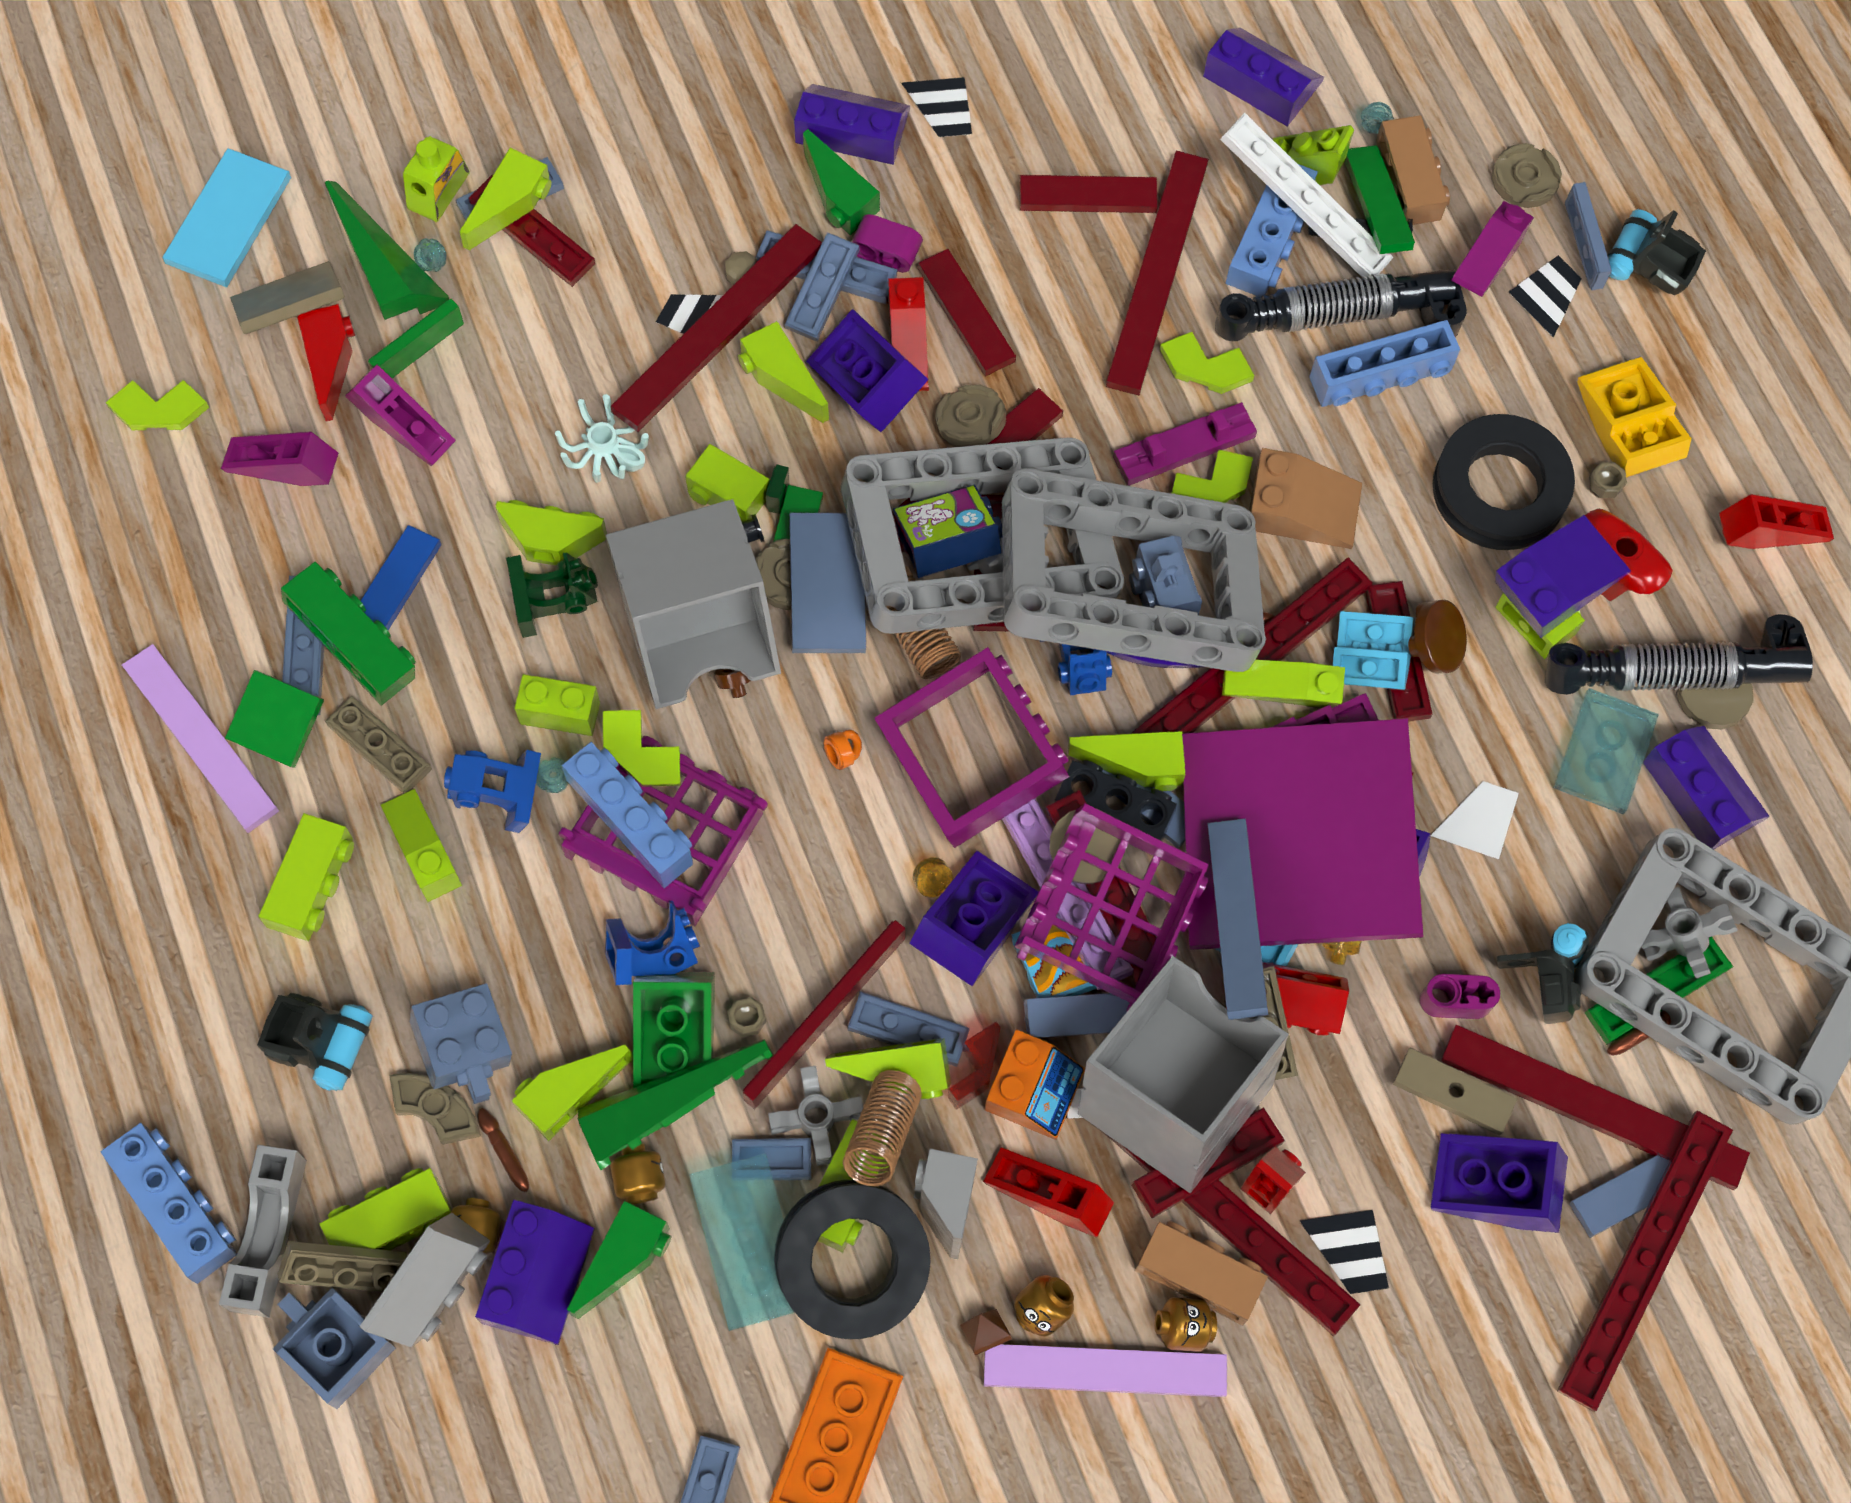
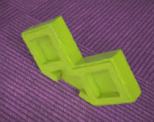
[1160,332,1255,394]
[105,380,209,430]
[1172,449,1253,503]
[603,710,681,787]

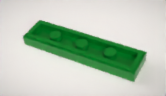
[1344,145,1415,254]
[1585,937,1733,1045]

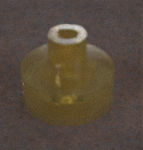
[912,857,953,898]
[1322,941,1362,965]

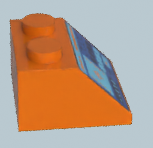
[985,1029,1085,1140]

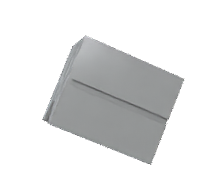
[606,499,781,709]
[1078,956,1289,1193]

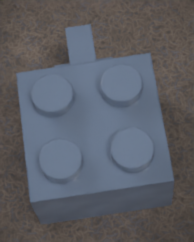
[1129,535,1202,615]
[409,983,512,1104]
[273,1288,396,1409]

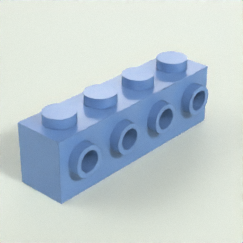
[1225,164,1318,297]
[1309,320,1461,407]
[562,742,693,888]
[100,1123,237,1284]

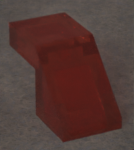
[948,1021,1001,1110]

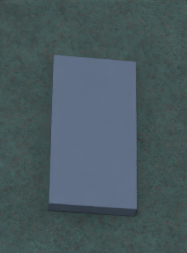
[789,513,866,653]

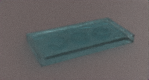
[689,1153,795,1331]

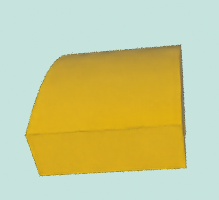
[1577,357,1692,478]

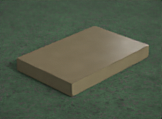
[230,261,345,334]

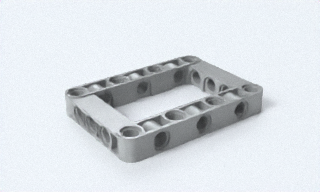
[841,438,1124,634]
[1002,469,1266,672]
[1574,828,1851,1125]

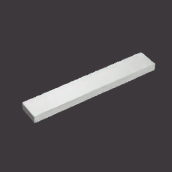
[1220,113,1393,280]

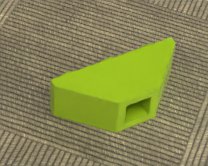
[1272,125,1354,185]
[495,500,607,566]

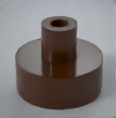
[714,669,751,698]

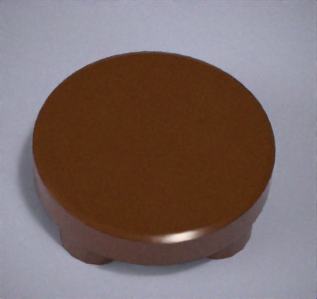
[1408,600,1467,674]

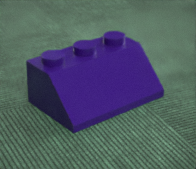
[1203,27,1324,127]
[794,84,910,165]
[1643,726,1770,850]
[475,1200,595,1345]

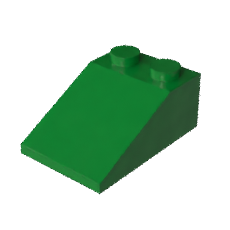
[633,972,715,1088]

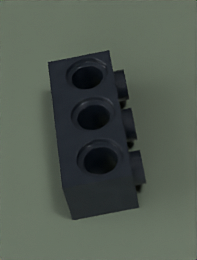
[1054,760,1177,842]

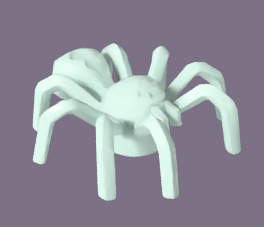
[555,394,649,483]

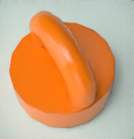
[824,730,862,770]

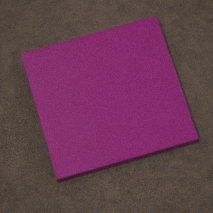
[1182,718,1423,950]

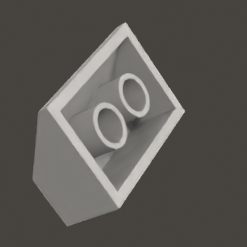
[914,1149,978,1259]
[359,1213,490,1347]

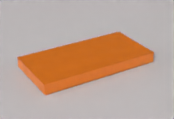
[769,1348,903,1503]

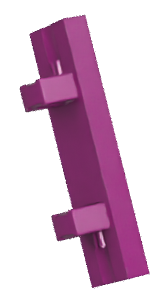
[1113,402,1257,486]

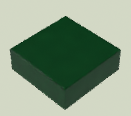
[766,464,789,514]

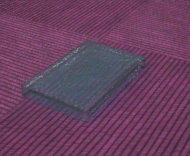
[1553,688,1659,815]

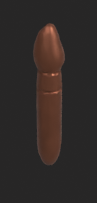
[1607,1010,1671,1056]
[478,1108,529,1192]

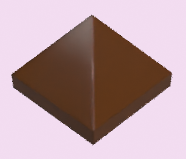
[960,1309,1012,1355]

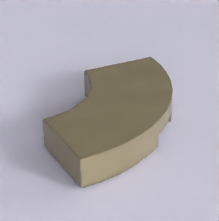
[389,1073,481,1145]

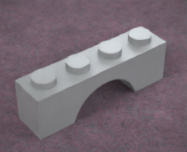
[219,1145,307,1318]

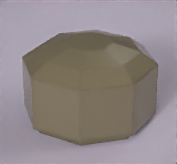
[725,251,757,285]
[1589,462,1627,498]
[728,997,766,1037]

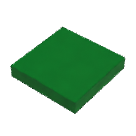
[225,670,324,768]

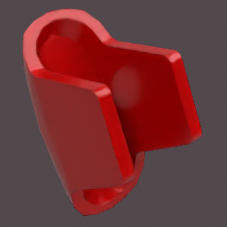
[1585,508,1673,601]

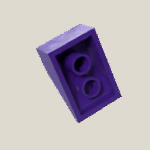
[806,309,929,432]
[1495,515,1631,638]
[909,851,1039,986]
[1431,1133,1568,1233]

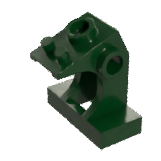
[506,552,598,638]

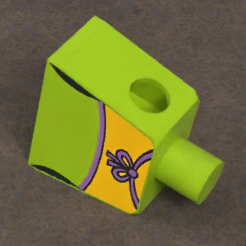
[403,136,470,222]

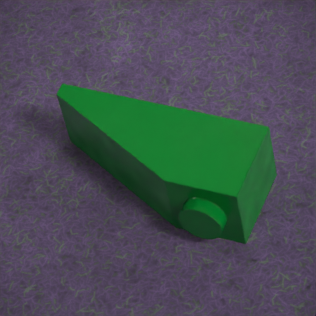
[803,129,880,236]
[567,1201,672,1319]

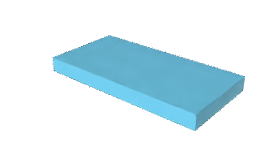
[162,148,291,287]

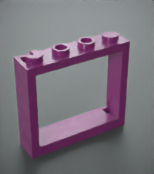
[874,647,1069,848]

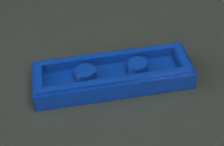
[361,525,441,630]

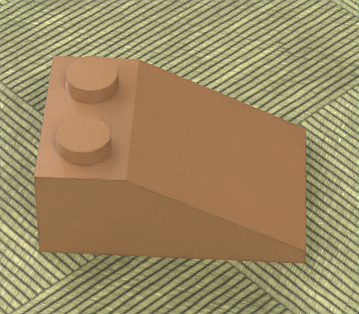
[1249,448,1362,549]

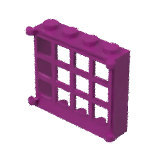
[558,736,768,927]
[1014,803,1209,1011]

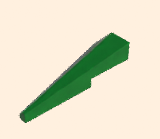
[325,181,450,320]
[578,1039,773,1170]

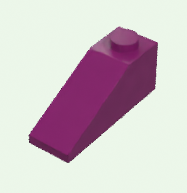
[1451,201,1534,297]
[345,365,456,466]
[221,432,339,486]

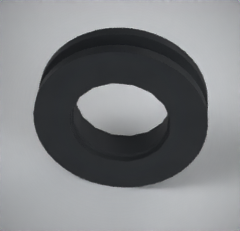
[1433,414,1575,550]
[774,1179,931,1339]

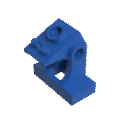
[1040,640,1112,695]
[444,750,541,833]
[605,901,700,985]

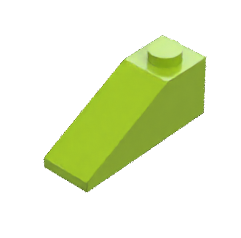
[459,147,552,250]
[738,321,829,423]
[1222,660,1345,708]
[1068,731,1186,791]
[381,789,462,902]
[825,1038,951,1099]
[512,1044,633,1141]

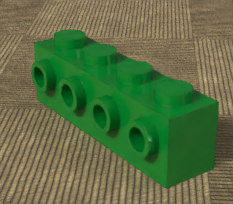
[281,561,416,706]

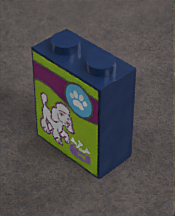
[892,484,1003,578]

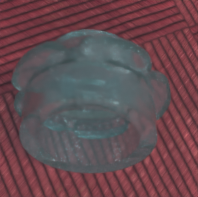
[1360,102,1394,134]
[414,238,446,272]
[536,757,569,793]

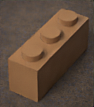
[1376,115,1450,225]
[1135,1221,1268,1326]

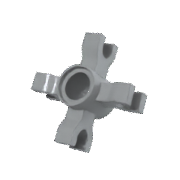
[1642,887,1738,978]
[768,1066,863,1166]

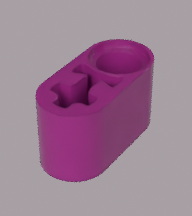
[851,214,923,273]
[1420,974,1500,1019]

